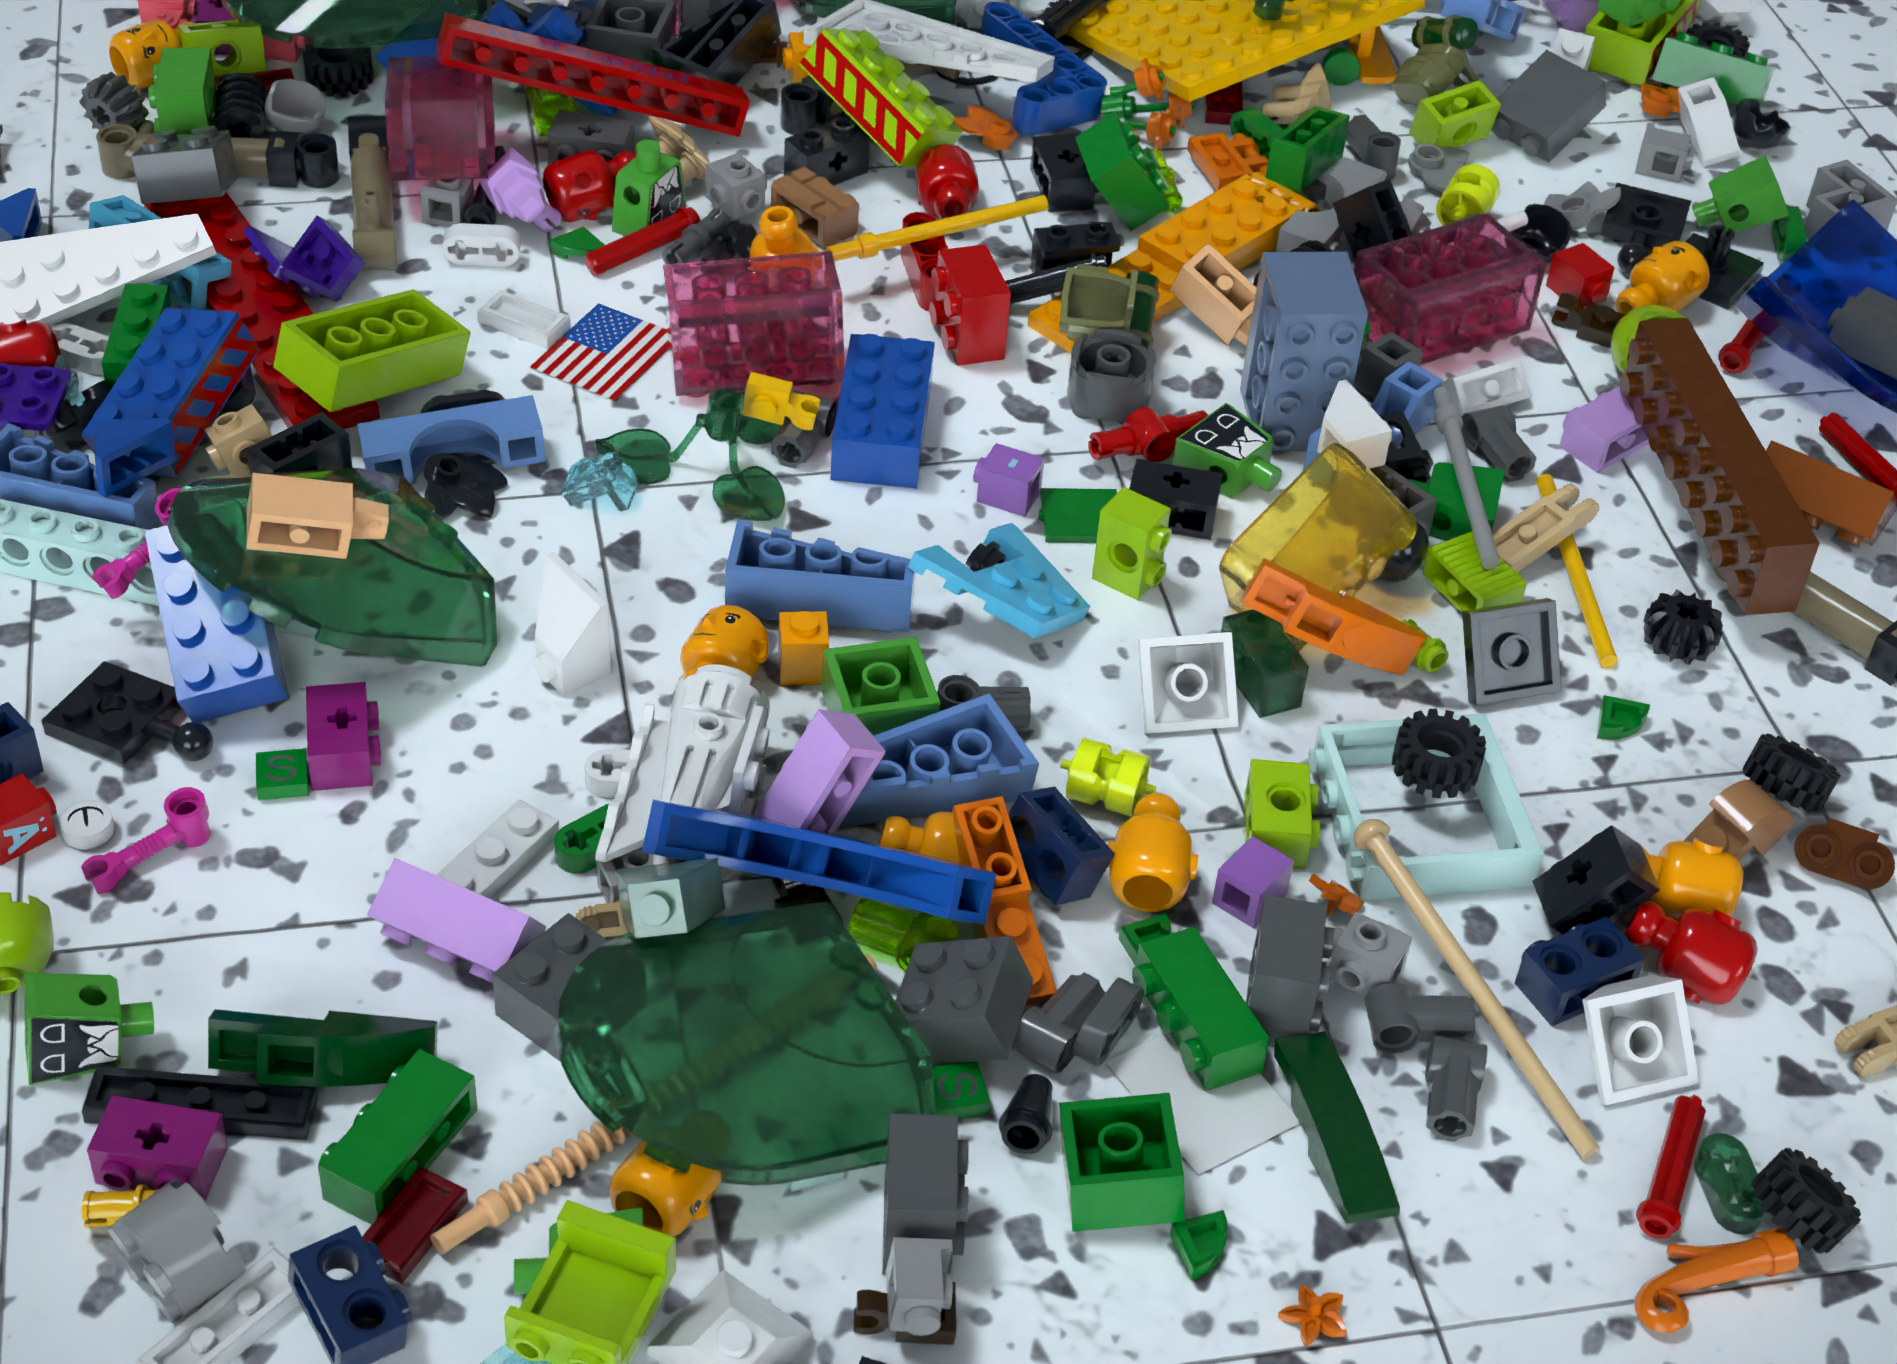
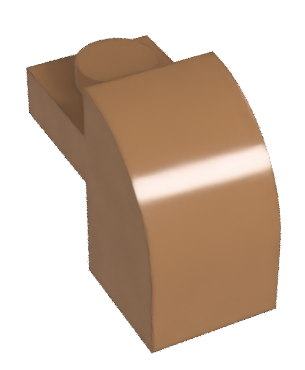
[1683,780,1797,861]

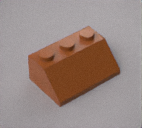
[1766,440,1897,548]

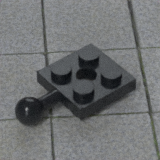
[1600,182,1691,274]
[41,661,214,764]

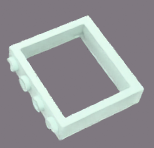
[1308,713,1544,901]

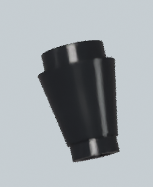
[999,1074,1053,1154]

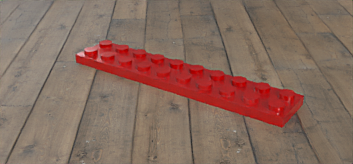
[144,191,380,430]

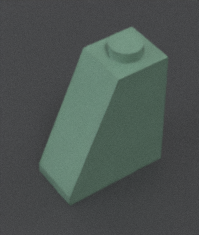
[615,857,725,938]

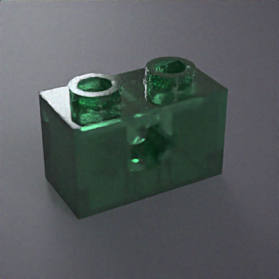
[1221,609,1309,718]

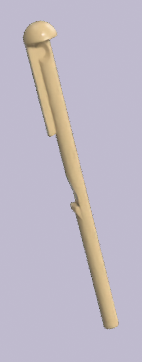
[1354,819,1600,1159]

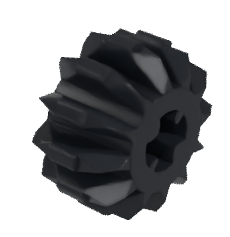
[1643,589,1723,665]

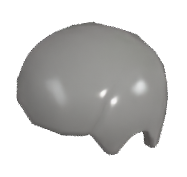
[264,79,327,136]

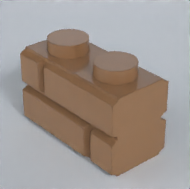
[771,166,859,249]

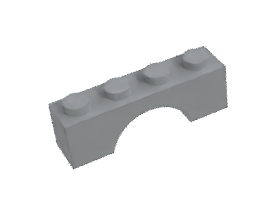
[1276,157,1387,252]

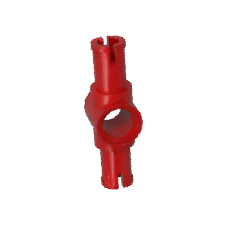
[1088,407,1208,462]

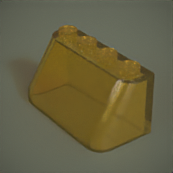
[1219,443,1417,654]

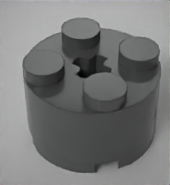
[1067,329,1156,424]

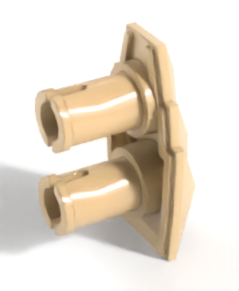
[1263,62,1332,125]
[649,116,710,186]

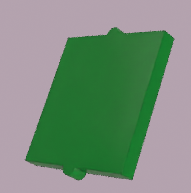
[1038,488,1117,543]

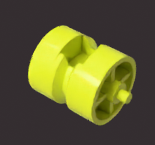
[1436,164,1501,226]
[1060,737,1157,817]

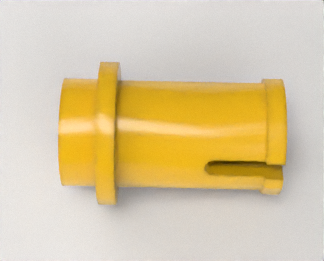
[81,1184,158,1229]

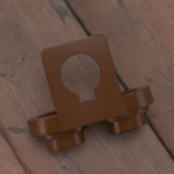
[1794,818,1895,889]

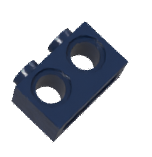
[1008,786,1115,906]
[1515,916,1645,1026]
[288,1225,412,1364]

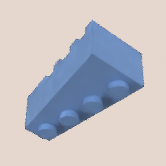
[0,423,160,530]
[725,519,915,632]
[838,693,1039,828]

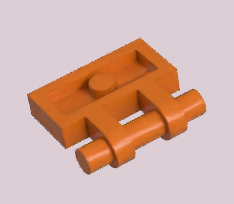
[1187,132,1268,190]

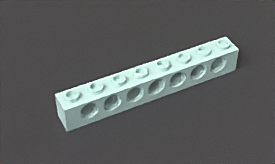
[0,499,344,641]

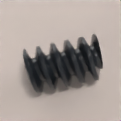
[213,73,267,139]

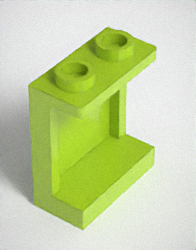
[504,1200,676,1364]

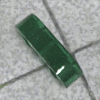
[1694,1133,1765,1234]

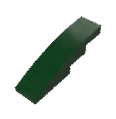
[1274,1031,1400,1224]

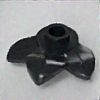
[424,453,508,519]

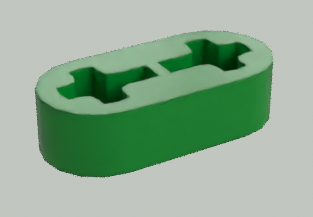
[1230,107,1283,159]
[1771,205,1807,263]
[554,804,609,873]

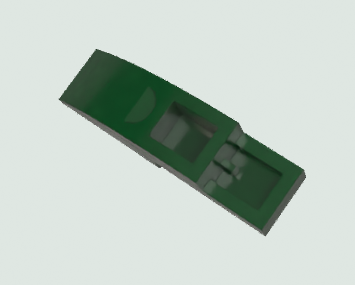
[208,1009,438,1087]

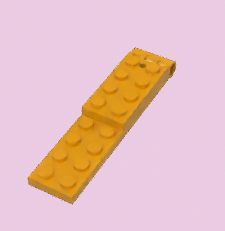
[1027,171,1321,353]

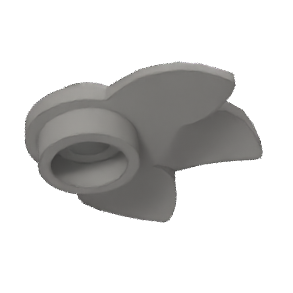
[1408,144,1470,192]
[1544,181,1621,230]

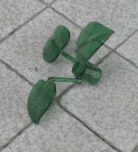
[595,389,785,521]

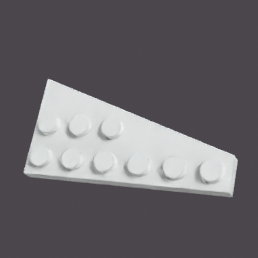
[803,0,1055,83]
[0,214,217,326]

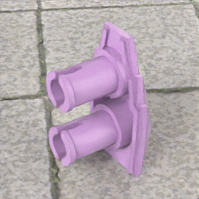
[479,147,561,233]

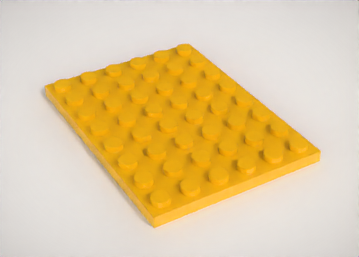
[1065,0,1425,102]

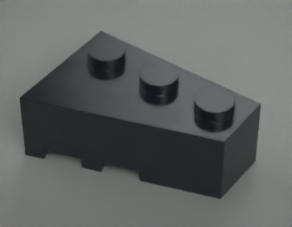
[649,0,782,85]

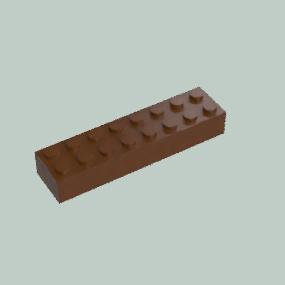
[1619,318,1820,616]

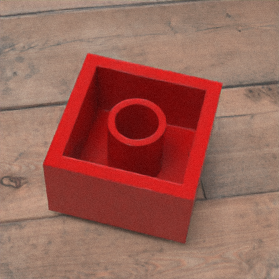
[929,244,1011,366]

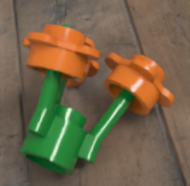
[1101,58,1195,150]

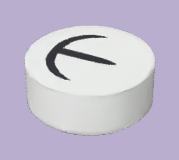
[59,800,115,849]

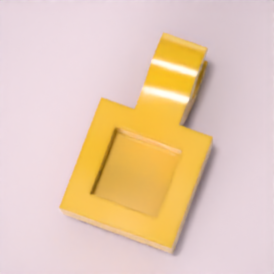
[741,372,821,430]

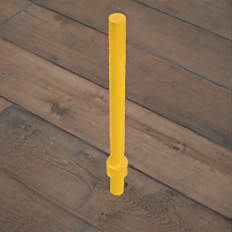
[826,195,1048,262]
[1536,474,1618,668]

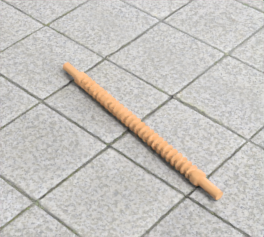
[430,954,877,1255]

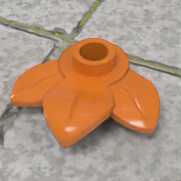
[1639,83,1680,118]
[954,105,1019,151]

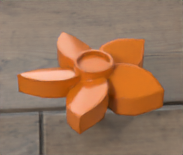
[1308,874,1364,915]
[1278,1284,1347,1347]

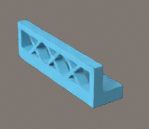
[89,195,232,310]

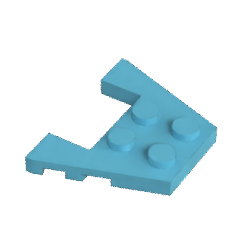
[907,523,1090,638]

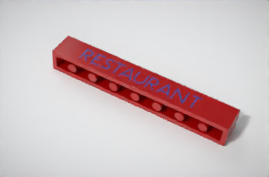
[436,13,750,137]

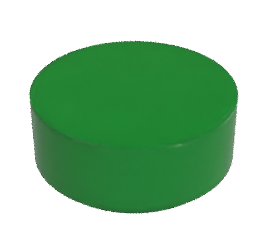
[1322,47,1360,86]

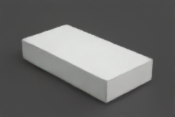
[477,290,571,349]

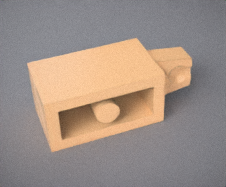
[1169,243,1257,346]
[246,473,389,559]

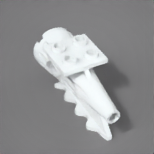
[595,664,770,865]

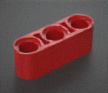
[900,212,948,312]

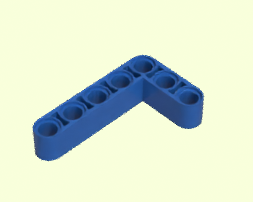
[979,2,1107,135]

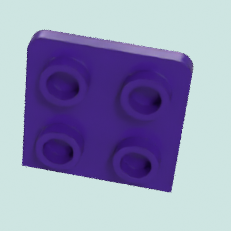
[243,215,366,302]
[0,363,72,431]

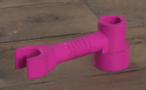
[92,488,200,599]
[81,787,211,894]

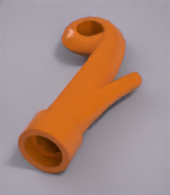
[1635,1226,1799,1334]

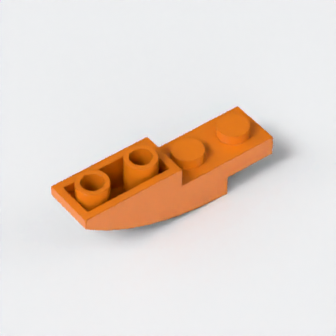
[1241,558,1427,675]
[952,796,1057,1006]

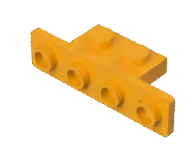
[1347,25,1397,86]

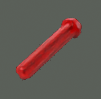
[585,206,700,275]
[1718,294,1784,373]
[1819,412,1897,502]
[1636,1094,1706,1239]

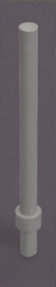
[1433,386,1500,570]

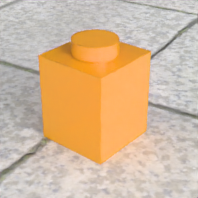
[778,611,829,686]

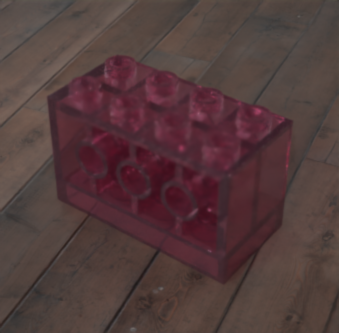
[385,57,496,181]
[1354,213,1547,365]
[663,251,845,397]

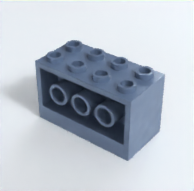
[1240,252,1368,452]

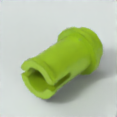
[1401,619,1449,673]

